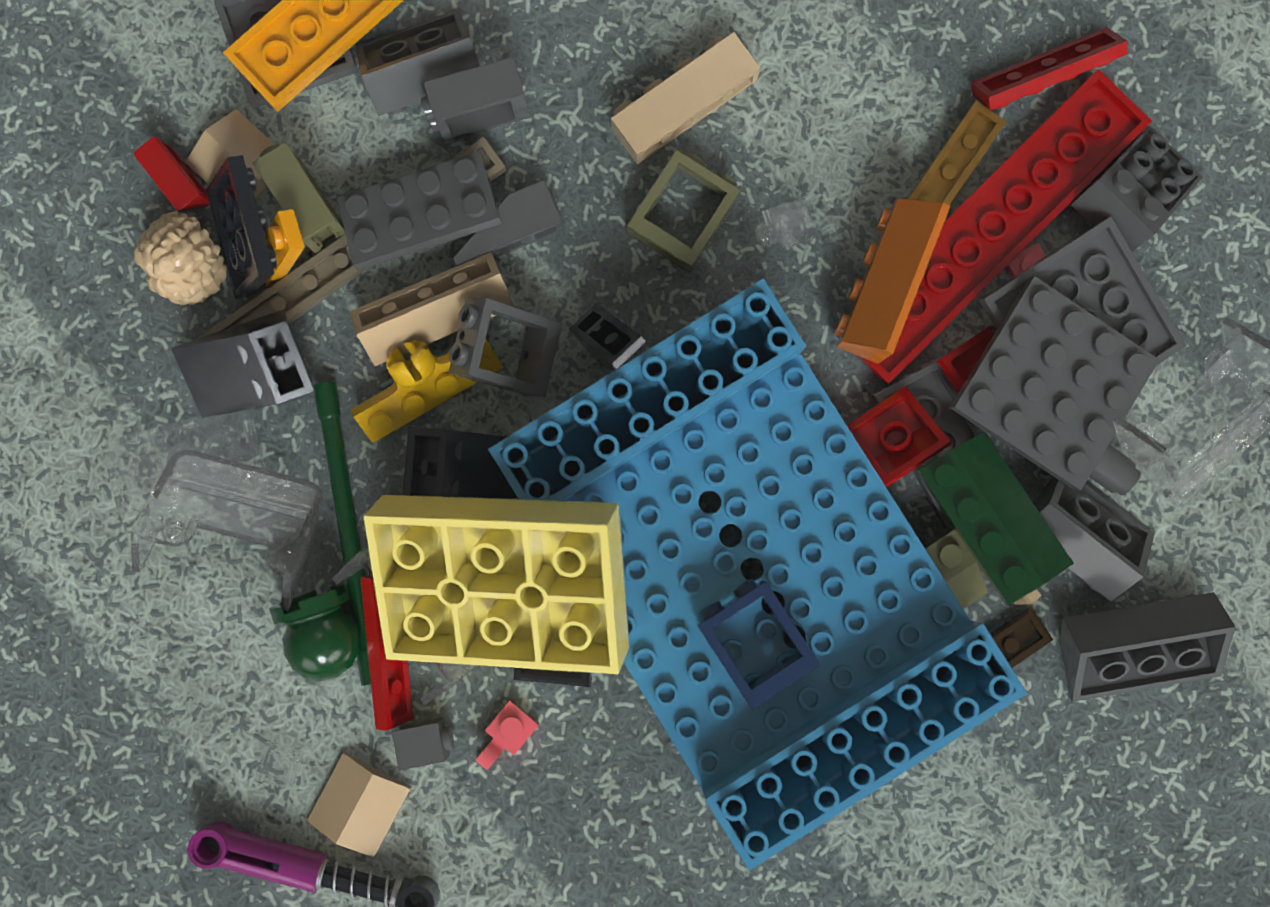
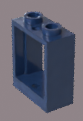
[696,578,820,710]

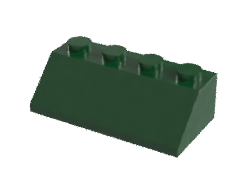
[918,432,1074,606]

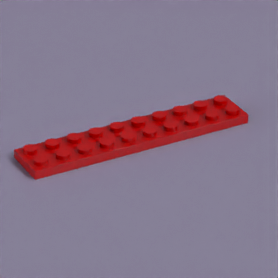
[833,69,1152,385]

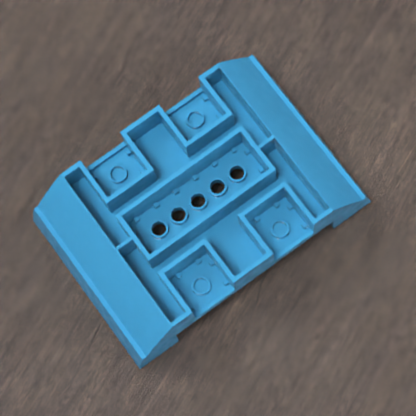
[488,278,1028,871]

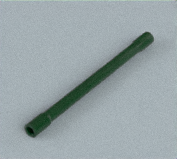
[313,382,371,686]

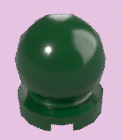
[269,583,361,682]

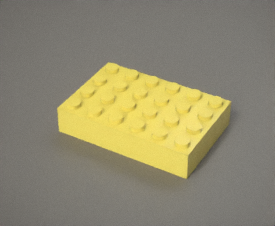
[364,495,629,674]

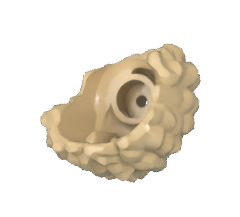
[134,210,227,305]

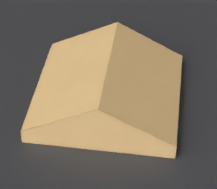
[185,109,275,198]
[307,752,411,857]

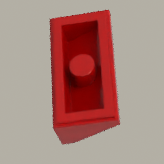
[134,136,210,211]

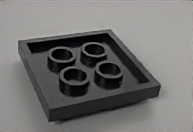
[206,155,277,299]

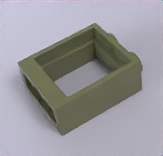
[252,142,345,254]
[627,149,740,273]

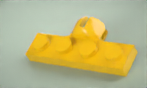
[351,339,503,443]

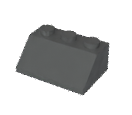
[355,9,480,116]
[1033,476,1155,601]

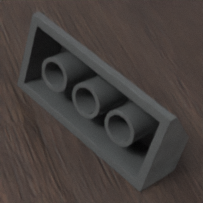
[1060,592,1236,702]

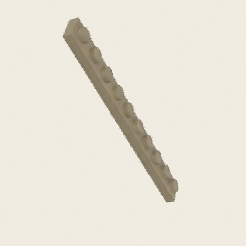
[197,137,507,339]

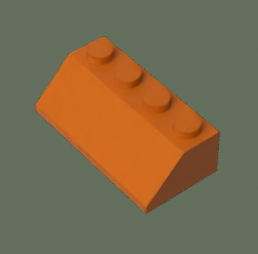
[834,198,951,364]

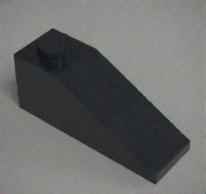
[569,304,646,371]

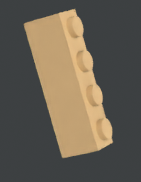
[611,32,760,164]
[350,252,515,366]

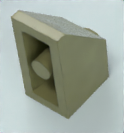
[922,529,988,609]

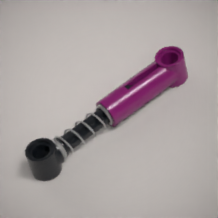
[187,821,440,907]

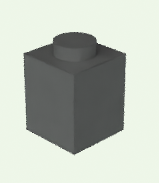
[392,718,454,771]

